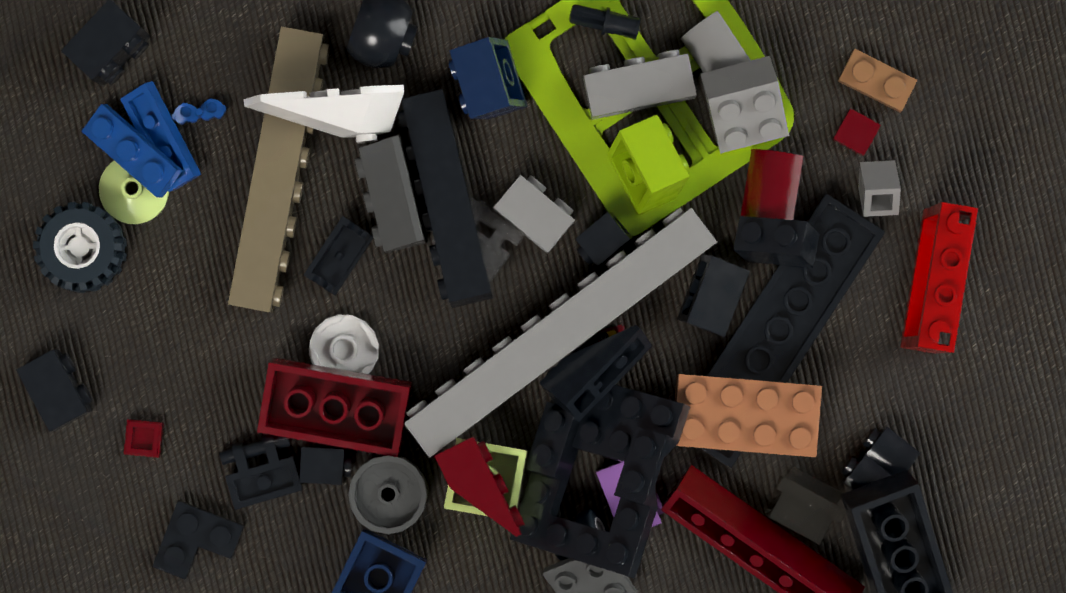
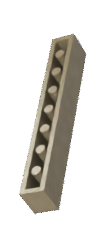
[228,26,330,313]

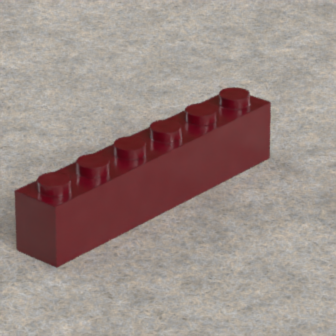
[661,465,865,593]

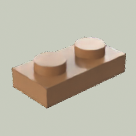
[838,49,917,112]

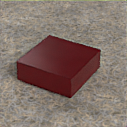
[832,108,881,157]
[124,419,164,458]

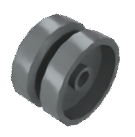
[348,455,429,534]

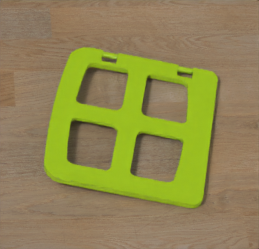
[505,0,794,236]

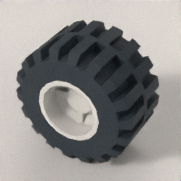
[33,202,127,293]

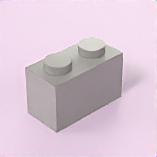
[493,175,575,254]

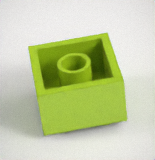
[607,115,690,215]

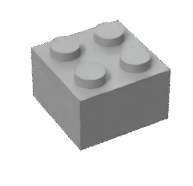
[701,56,789,154]

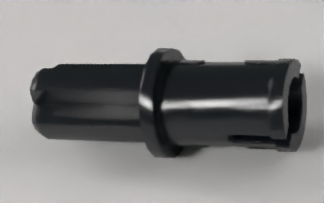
[569,4,641,40]

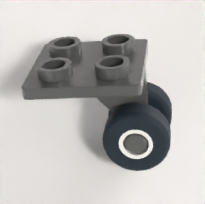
[543,508,638,593]

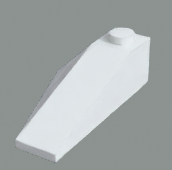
[244,85,404,143]

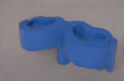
[172,98,227,125]

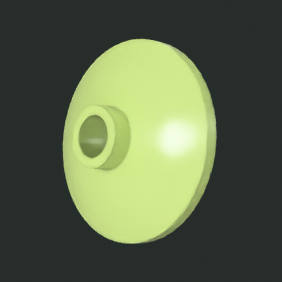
[99,161,169,224]

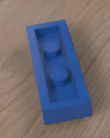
[120,81,202,192]
[81,104,183,198]

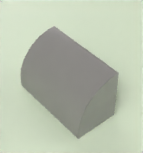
[681,10,751,73]

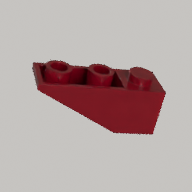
[435,437,525,537]

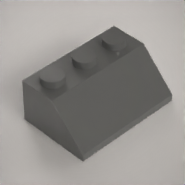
[355,135,426,253]

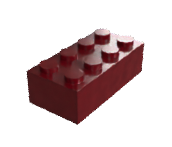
[257,358,412,457]

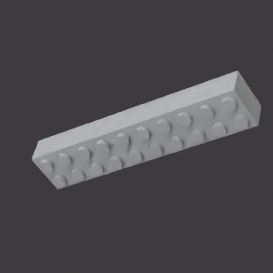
[404,207,717,458]

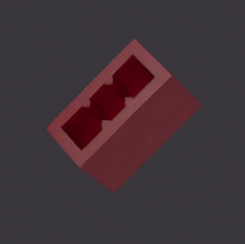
[740,149,804,220]

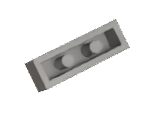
[583,50,697,120]

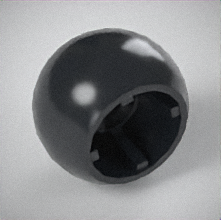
[346,0,418,69]

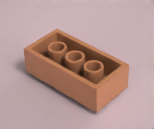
[675,374,822,457]

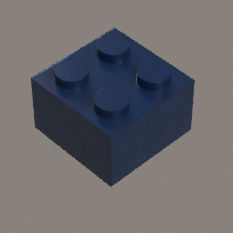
[449,37,528,120]
[332,528,428,593]

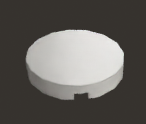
[309,315,379,374]

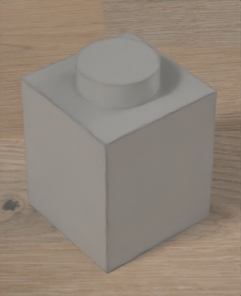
[858,160,901,217]

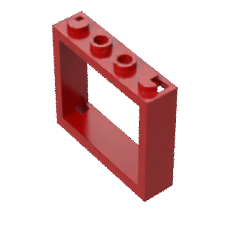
[900,202,978,354]

